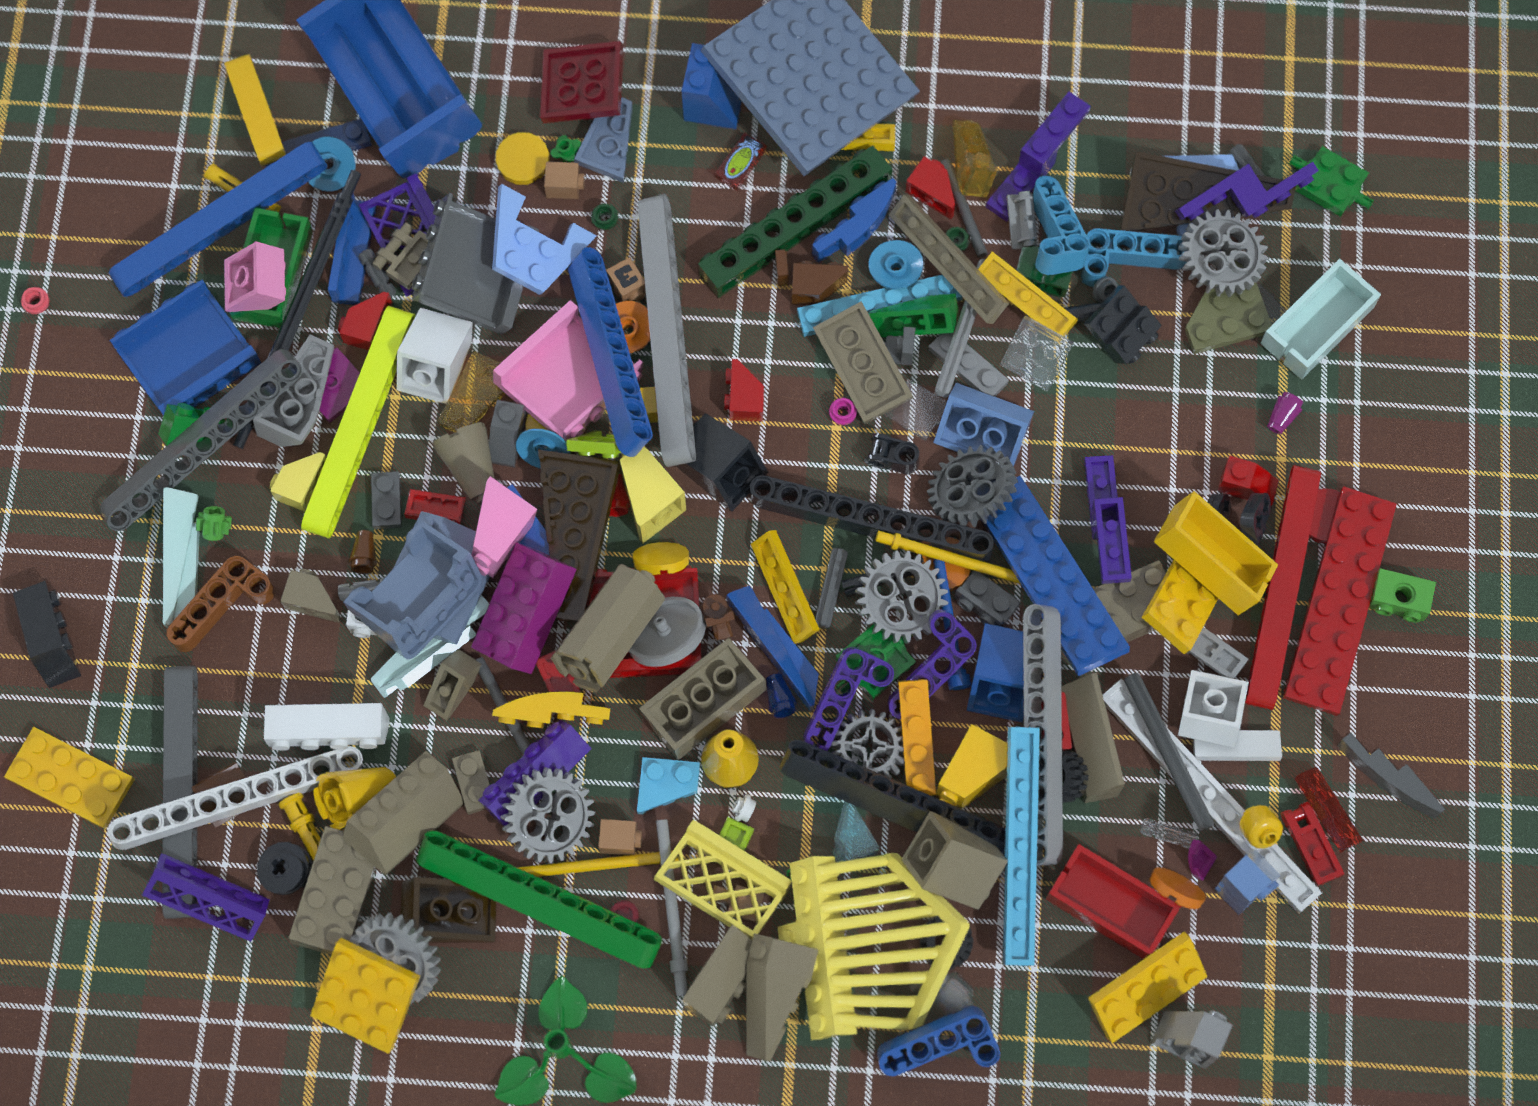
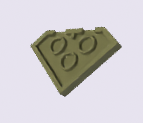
[1185,261,1272,355]

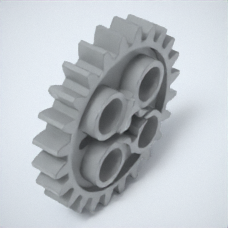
[1178,209,1268,297]
[855,551,948,644]
[501,767,595,863]
[350,913,441,1006]

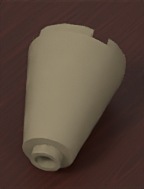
[432,422,495,503]

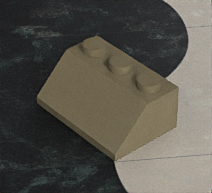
[682,925,752,1027]

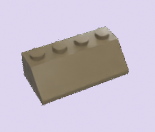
[639,638,767,760]
[1061,673,1125,804]
[342,751,464,876]

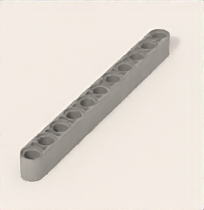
[638,194,696,467]

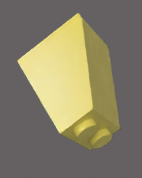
[620,446,686,544]

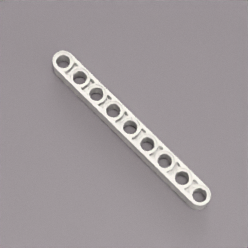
[108,746,363,850]

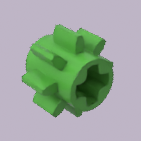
[196,506,232,541]

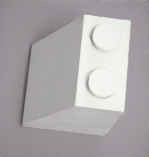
[397,308,473,405]

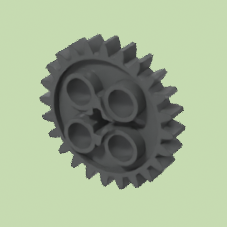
[927,445,1018,527]

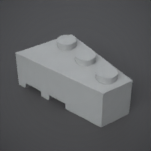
[1150,1011,1232,1069]

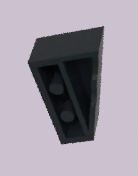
[13,581,82,688]

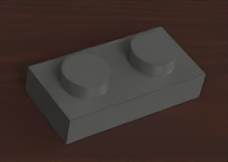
[371,471,402,529]

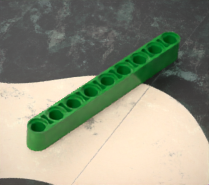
[416,831,662,968]

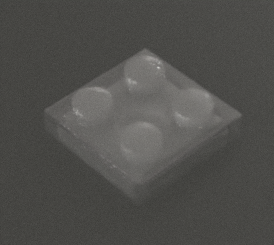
[1000,316,1074,391]

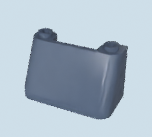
[343,520,482,660]

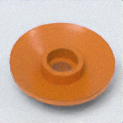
[616,301,650,353]

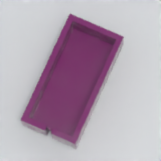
[471,542,577,674]

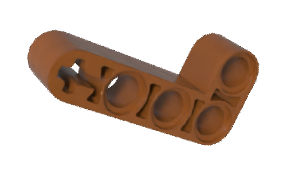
[166,556,275,652]

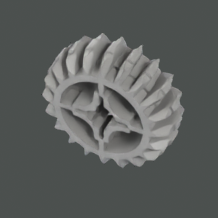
[830,709,905,778]

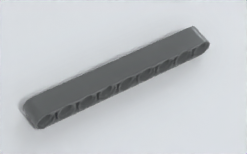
[100,349,302,531]
[162,665,198,919]

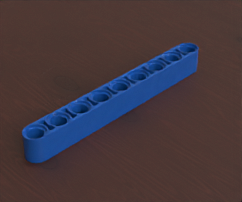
[108,142,327,297]
[568,247,653,457]

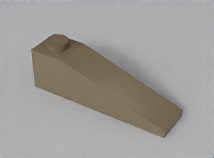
[746,934,818,1062]

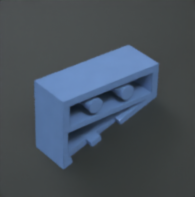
[1214,850,1281,915]

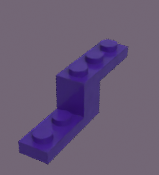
[986,91,1091,222]
[1175,162,1319,221]
[1084,455,1132,584]

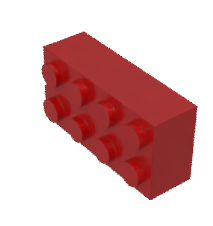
[1046,844,1181,959]

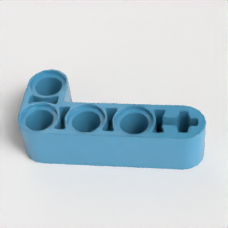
[1033,176,1090,275]
[1081,229,1187,287]

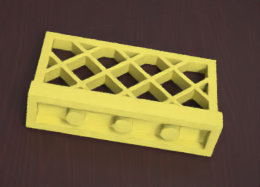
[654,819,792,940]

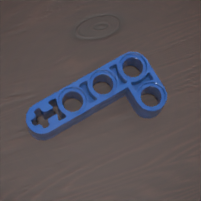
[877,1006,1000,1076]

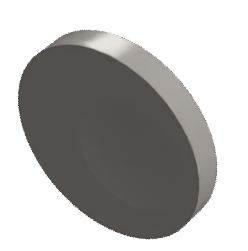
[628,597,706,667]

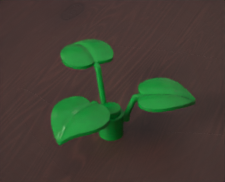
[494,976,637,1106]

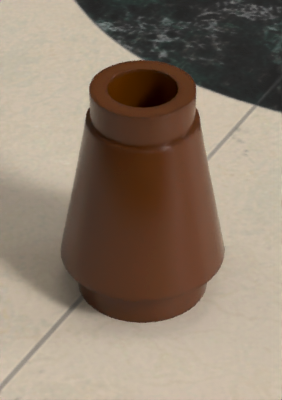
[348,530,377,574]

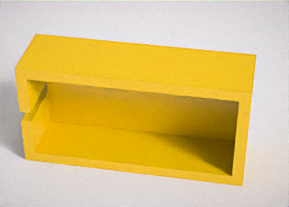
[1154,491,1278,615]

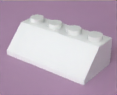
[264,703,390,751]

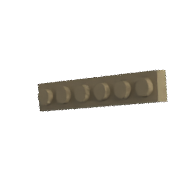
[889,194,1009,324]

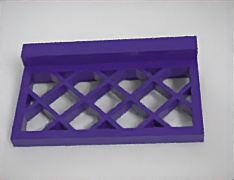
[359,173,436,297]

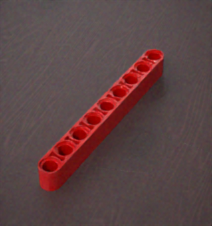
[1245,465,1321,710]

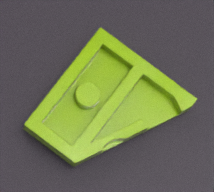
[567,430,621,458]

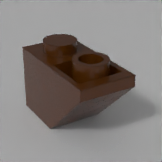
[792,261,848,305]

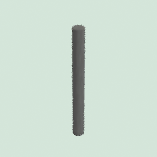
[940,159,988,258]
[476,657,531,755]

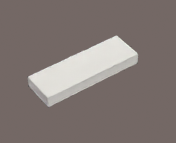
[1193,730,1282,761]

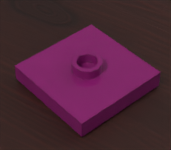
[319,348,360,423]

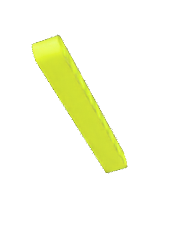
[301,306,416,538]

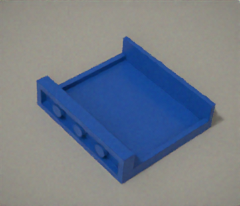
[110,279,261,416]

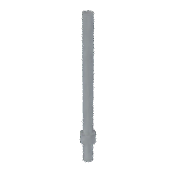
[656,820,688,996]

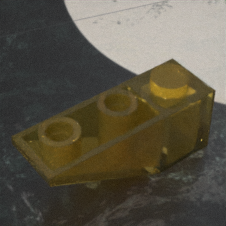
[953,120,997,197]

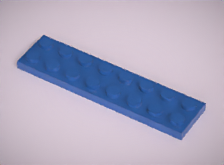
[981,475,1130,676]

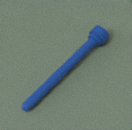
[933,559,971,691]

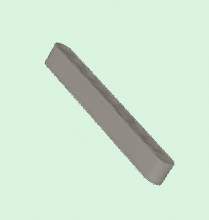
[1023,604,1063,865]

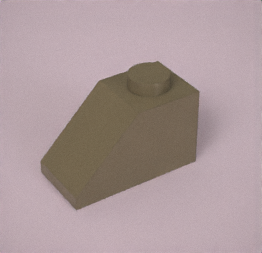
[281,569,341,623]
[423,649,481,721]

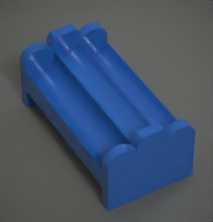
[296,0,482,178]

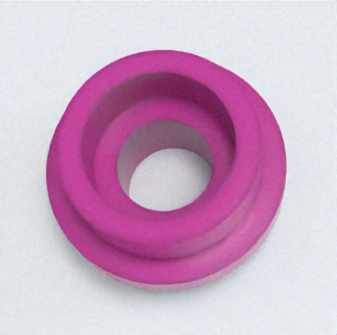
[829,398,857,425]

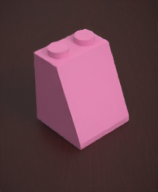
[471,476,537,578]

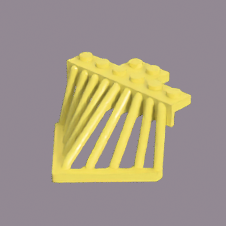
[778,853,969,1040]

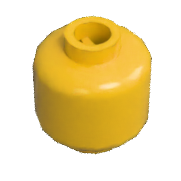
[1239,805,1283,849]

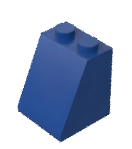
[682,43,742,129]
[966,623,1024,723]

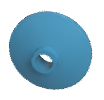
[309,137,355,191]
[869,240,923,289]
[516,429,571,468]

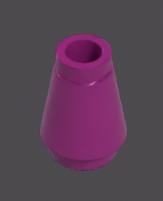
[1267,392,1303,435]

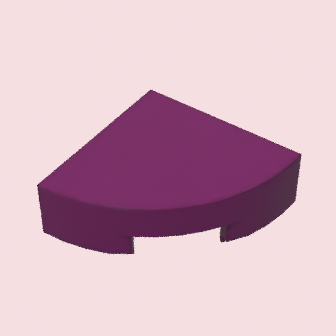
[1188,839,1217,881]

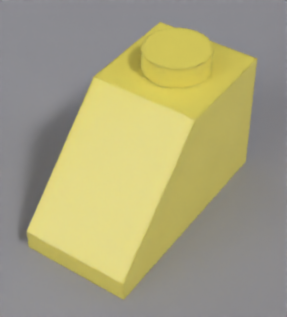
[270,452,326,512]

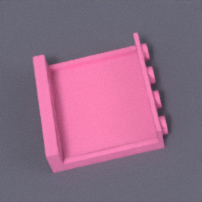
[493,300,643,442]

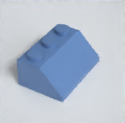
[933,383,1034,467]

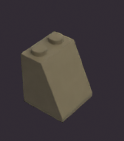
[901,811,1008,910]

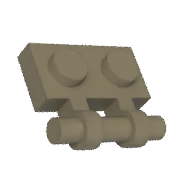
[372,222,429,290]

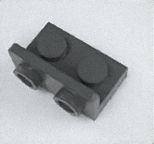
[955,571,1021,627]

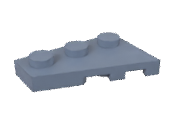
[574,97,633,183]

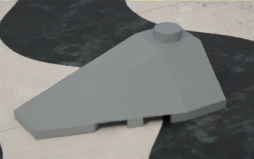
[253,335,334,447]

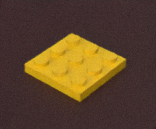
[310,938,420,1054]

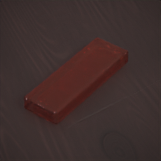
[1294,766,1363,853]

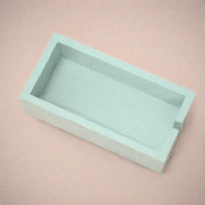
[1261,259,1381,380]

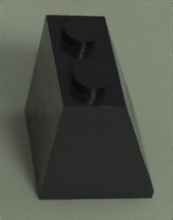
[677,413,768,512]

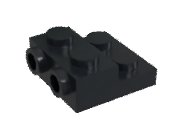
[1084,285,1162,364]

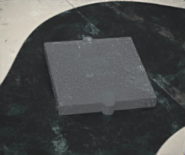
[884,379,947,441]

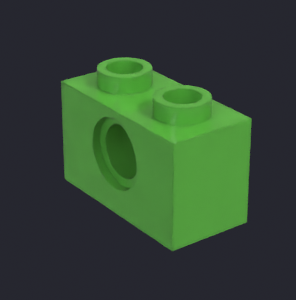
[1369,568,1436,623]

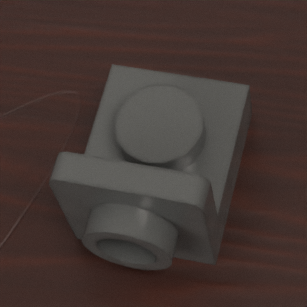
[886,327,915,365]

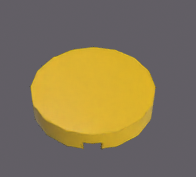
[496,133,550,185]
[633,542,689,575]

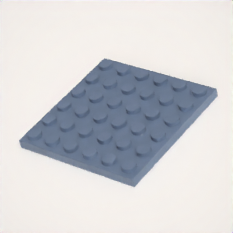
[701,0,920,176]

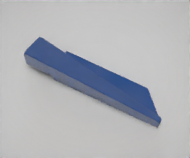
[726,585,819,712]

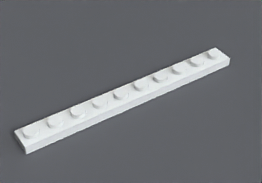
[1103,679,1322,914]

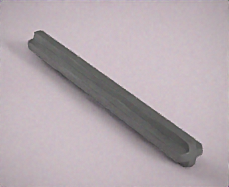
[1125,673,1214,831]

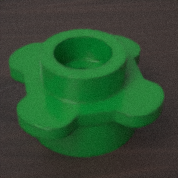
[551,135,581,163]

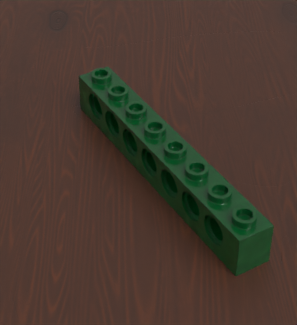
[698,145,893,298]

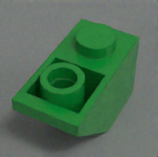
[158,403,226,446]

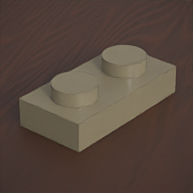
[452,750,490,815]

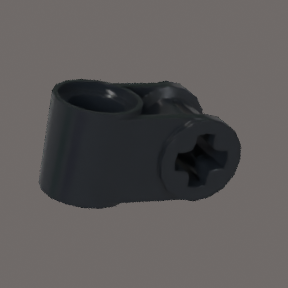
[864,433,919,474]

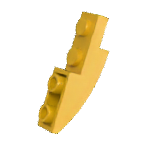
[492,692,611,728]

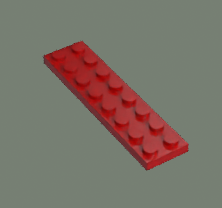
[1282,486,1397,716]

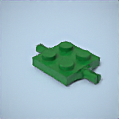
[1289,146,1374,217]
[835,624,916,700]

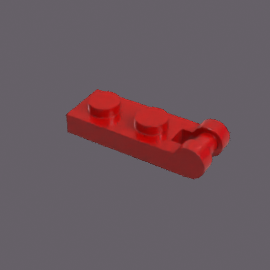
[1281,801,1345,887]

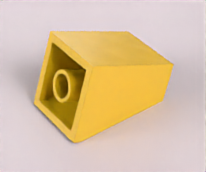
[936,724,1008,809]

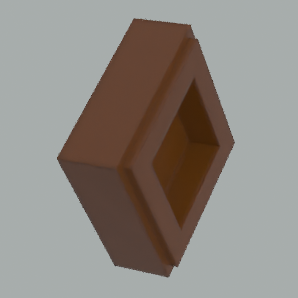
[775,250,788,286]

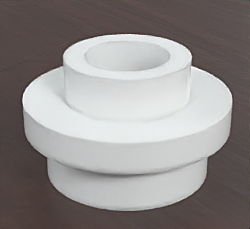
[732,794,756,822]

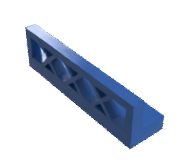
[328,193,376,305]

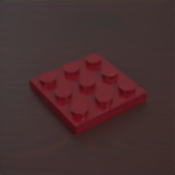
[540,41,623,124]

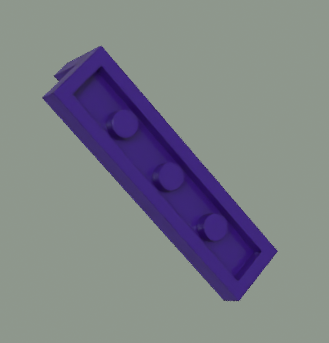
[142,853,270,942]

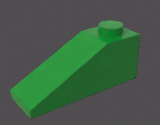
[869,294,960,337]

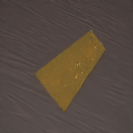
[437,351,506,432]

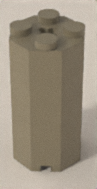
[551,564,665,693]

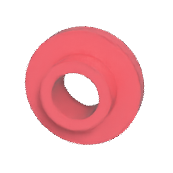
[21,287,49,314]

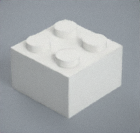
[1178,670,1249,748]

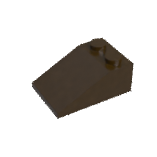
[401,877,496,943]

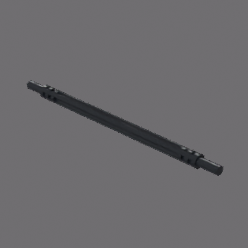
[233,170,361,450]

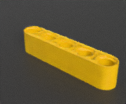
[224,54,286,167]

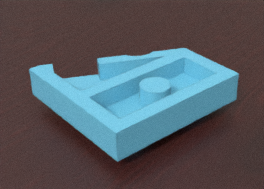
[637,757,700,814]

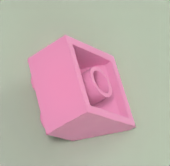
[224,241,286,312]

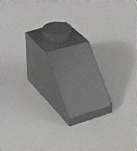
[489,400,527,468]

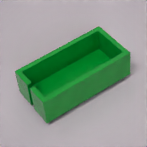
[229,208,313,328]

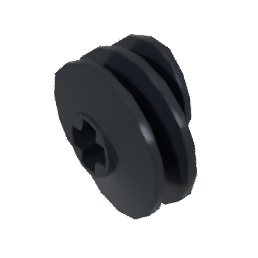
[257,842,313,895]

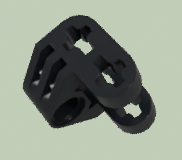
[1208,493,1271,546]

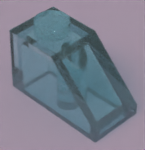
[832,801,879,862]

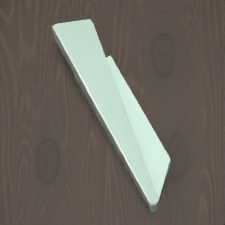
[163,487,200,629]
[371,595,489,698]

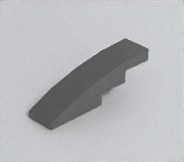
[1337,733,1445,819]

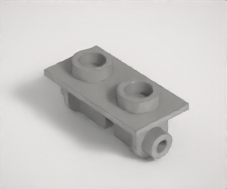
[1006,191,1038,249]

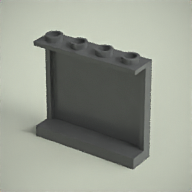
[411,193,539,335]

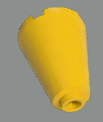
[701,730,759,788]
[314,767,396,830]

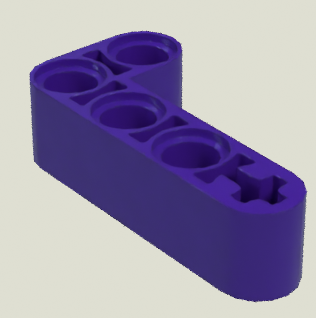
[888,610,977,719]
[803,647,894,751]

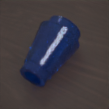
[766,674,797,718]

